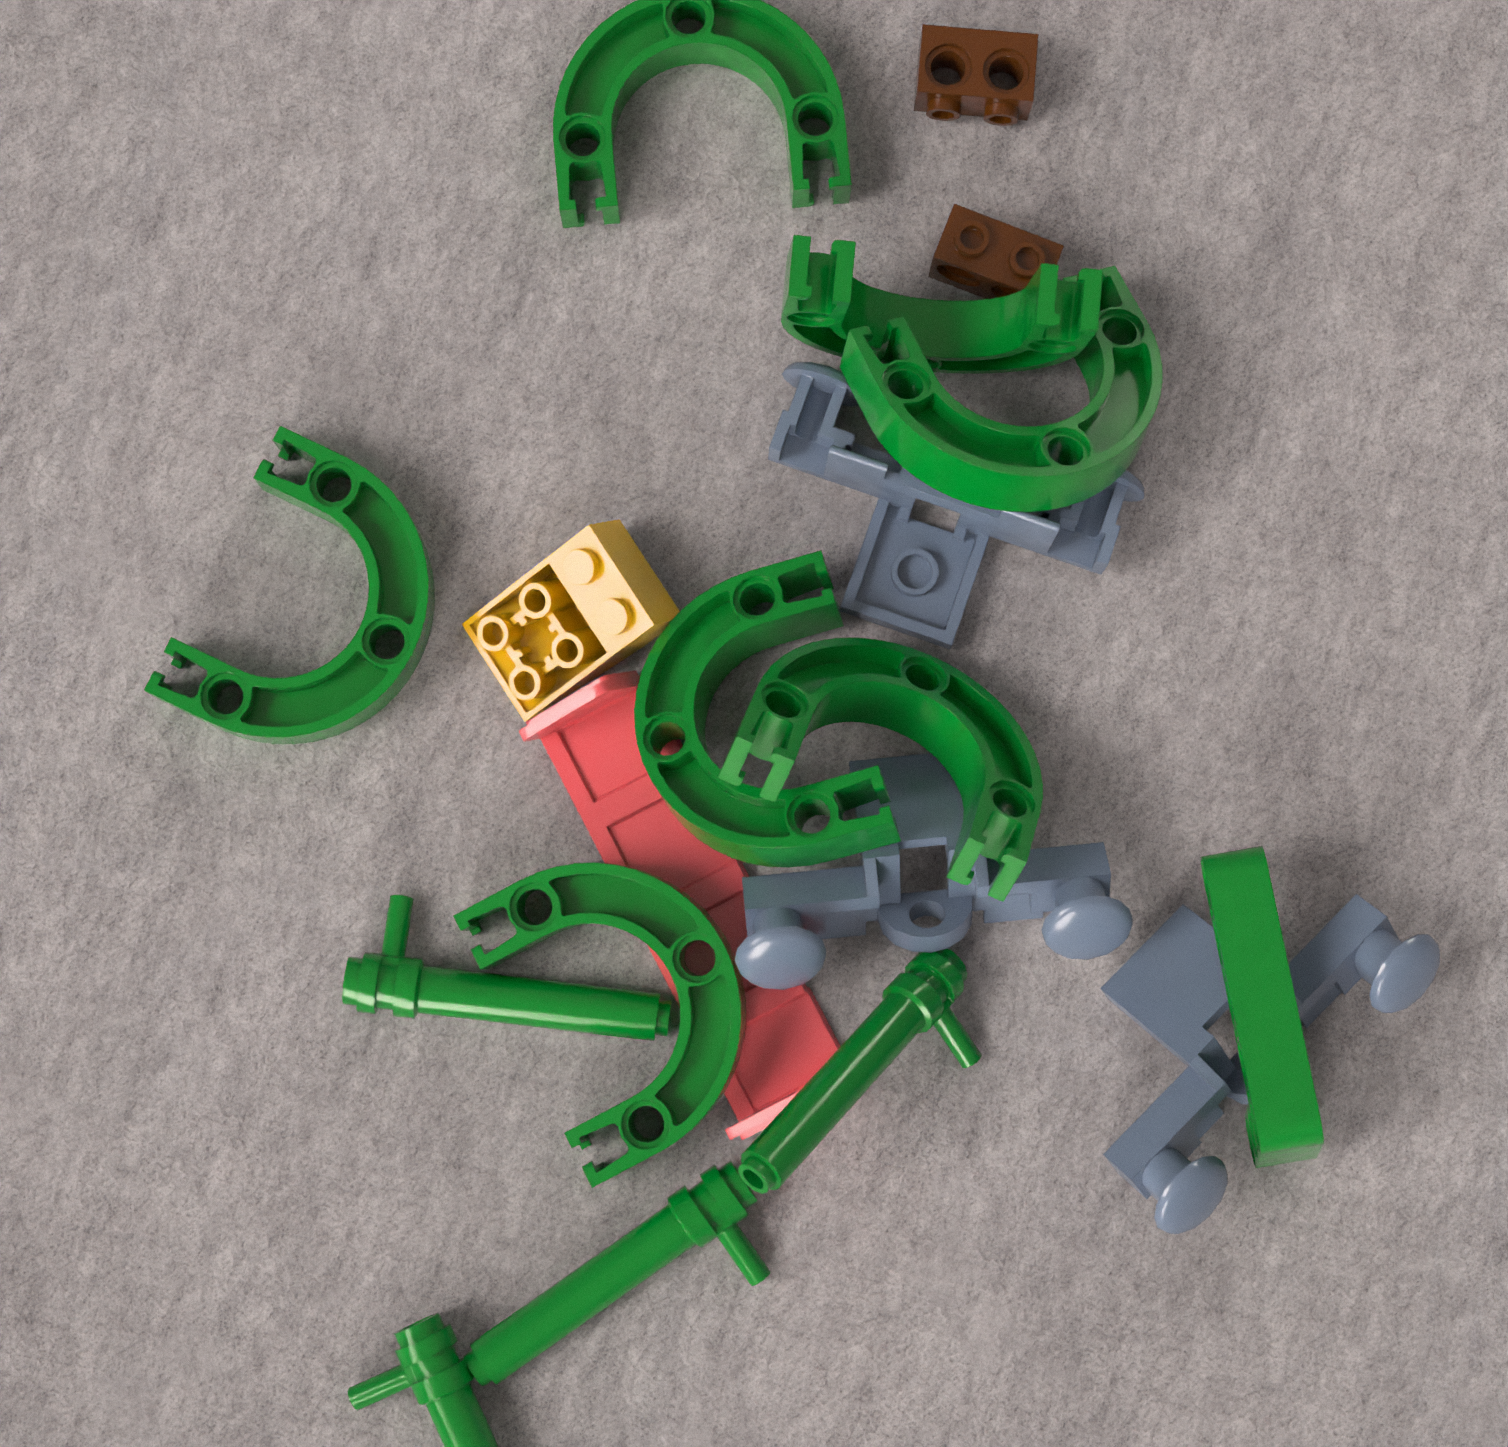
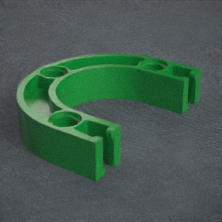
[553,0,852,228]
[781,235,1103,374]
[840,265,1163,512]
[144,426,435,744]
[634,550,901,868]
[718,637,1043,902]
[453,863,746,1188]

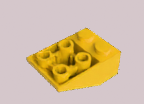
[462,519,680,722]

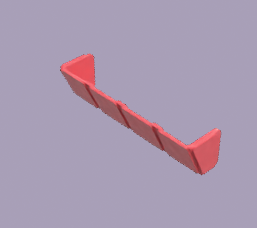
[519,670,840,1140]

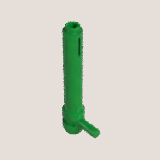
[342,895,671,1041]
[738,949,982,1194]
[463,1160,771,1386]
[348,1312,499,1447]

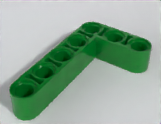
[1200,846,1324,1168]

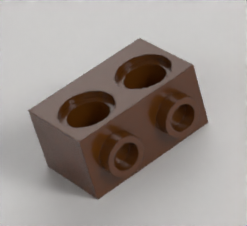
[914,24,1039,126]
[928,204,1064,299]

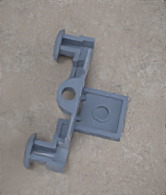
[768,361,1145,650]
[735,753,1133,990]
[1100,894,1440,1234]

